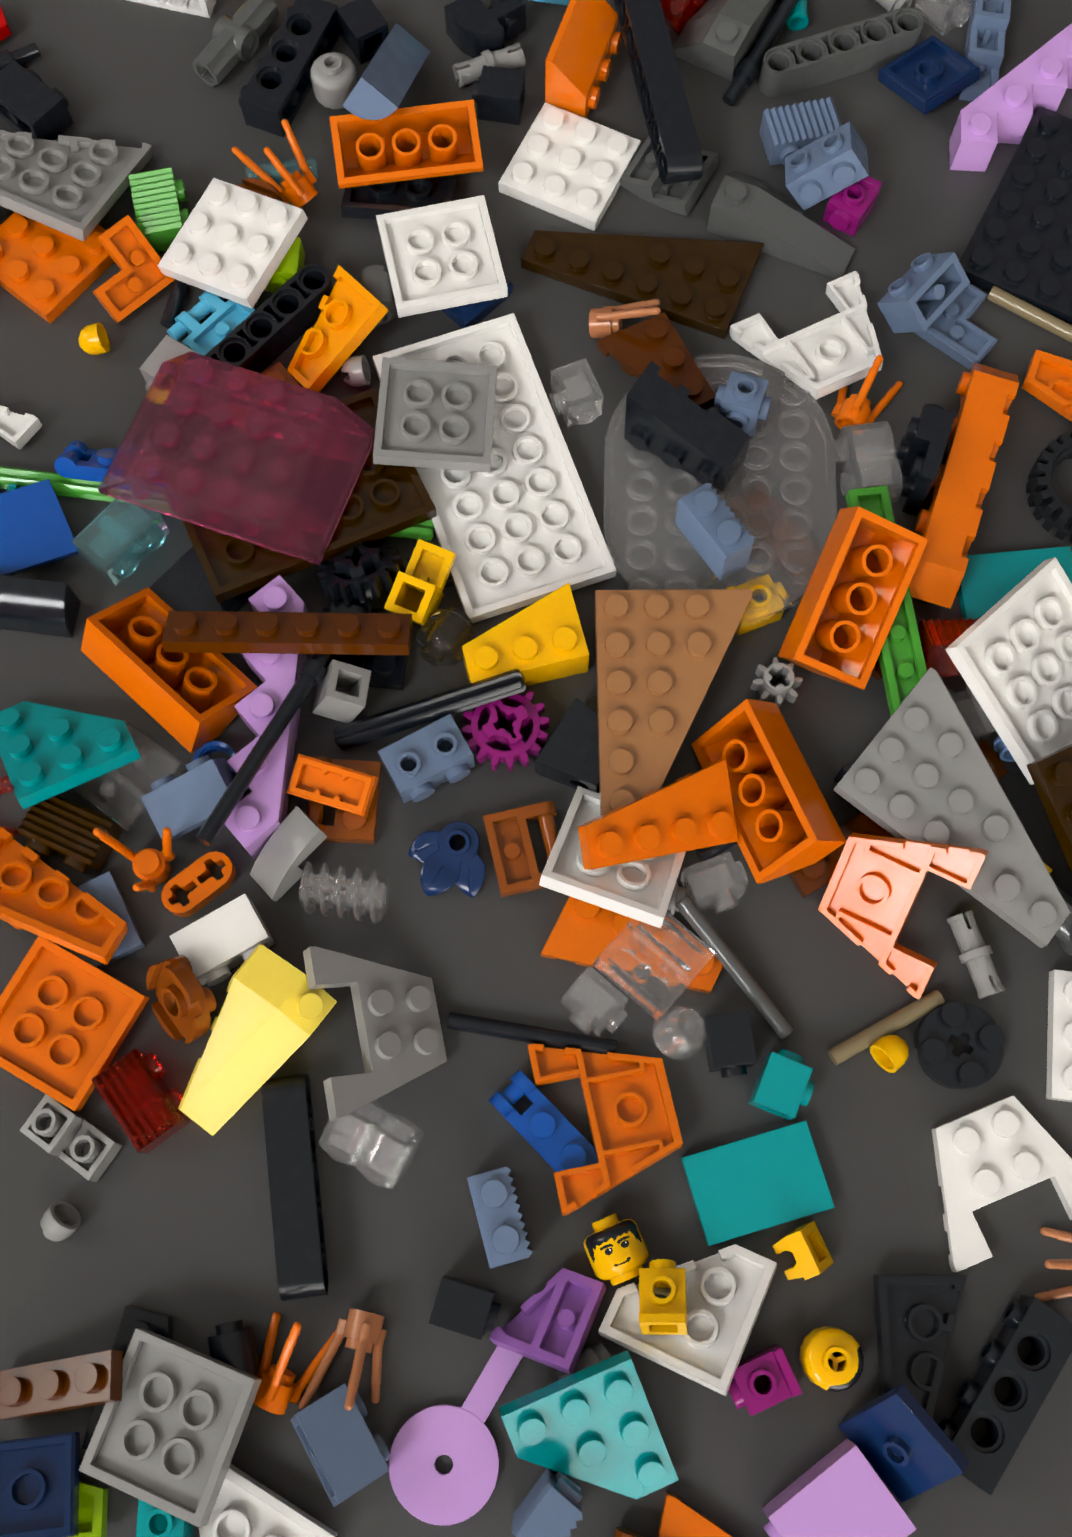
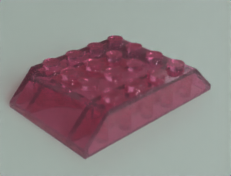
[98,351,375,565]

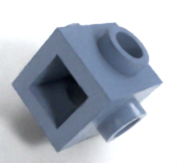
[714,370,772,438]

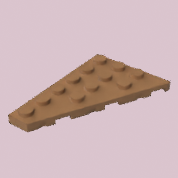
[594,589,752,816]

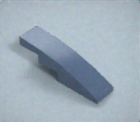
[959,0,1011,102]

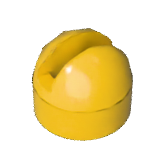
[78,322,110,355]
[870,1035,909,1073]

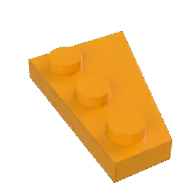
[287,265,389,397]

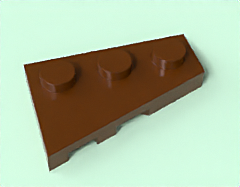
[598,312,716,410]

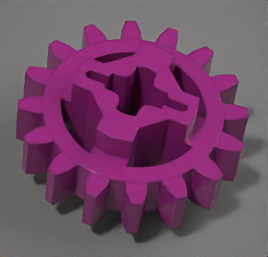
[462,691,549,772]

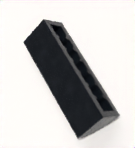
[0,575,81,638]

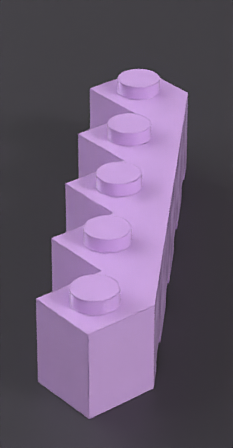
[949,23,1072,172]
[225,575,308,860]

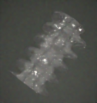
[299,861,390,924]

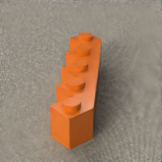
[909,362,1019,609]

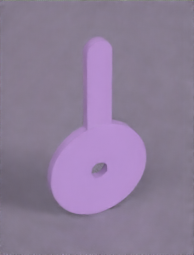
[389,1346,523,1526]

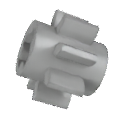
[750,657,803,709]

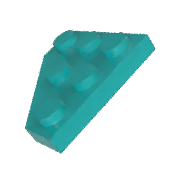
[0,701,141,810]
[499,1350,679,1500]

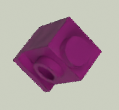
[823,176,883,237]
[728,1344,802,1416]

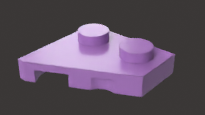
[490,1268,607,1375]

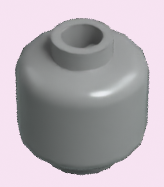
[310,52,358,109]

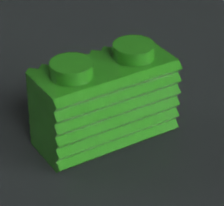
[128,167,190,253]

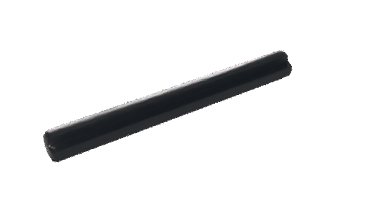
[333,669,526,750]

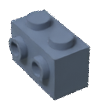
[785,121,869,211]
[877,252,970,333]
[378,714,475,803]
[140,755,245,840]
[290,1383,390,1507]

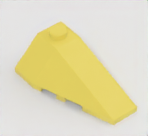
[178,944,337,1136]

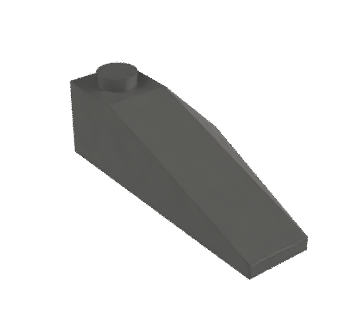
[673,0,777,82]
[707,171,855,279]

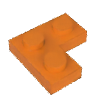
[92,215,175,323]

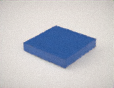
[0,479,79,576]

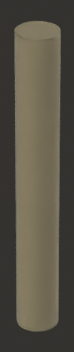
[987,286,1072,343]
[827,989,945,1066]

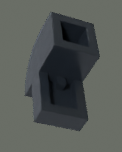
[444,0,526,58]

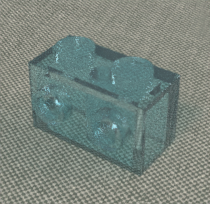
[71,487,170,586]

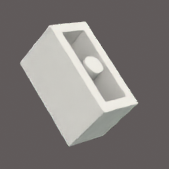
[169,894,275,986]

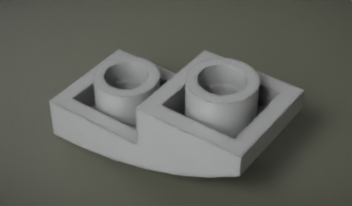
[250,806,328,902]
[19,1094,123,1183]

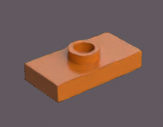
[286,753,379,817]

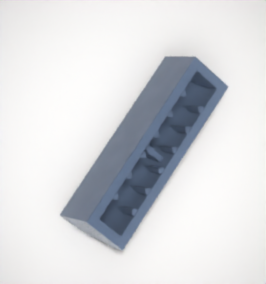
[342,23,430,120]

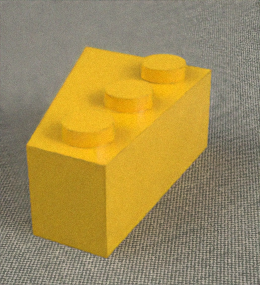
[462,583,589,687]

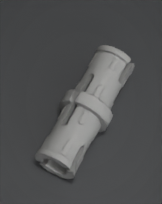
[453,42,525,88]
[947,910,1006,999]

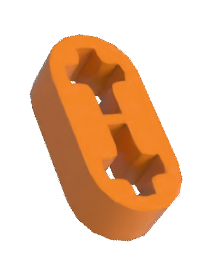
[161,851,236,917]

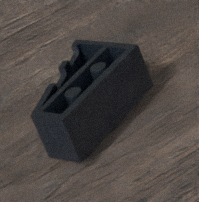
[624,361,750,492]

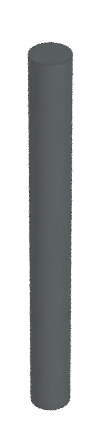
[675,895,794,1039]

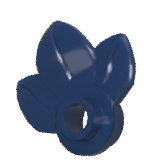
[408,821,486,897]

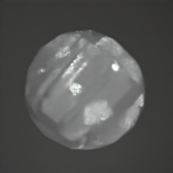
[652,1005,706,1060]

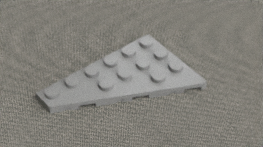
[0,130,152,241]
[833,667,1071,948]

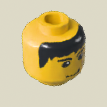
[583,1213,649,1286]
[799,1326,864,1392]

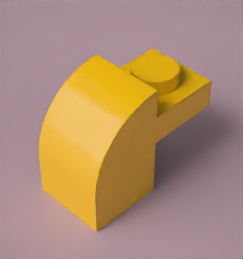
[384,539,457,626]

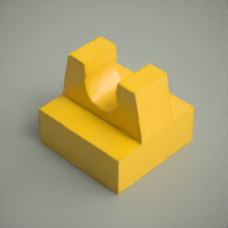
[773,1221,834,1280]

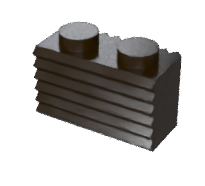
[18,795,124,874]

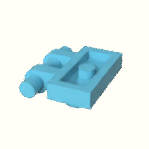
[167,291,255,359]

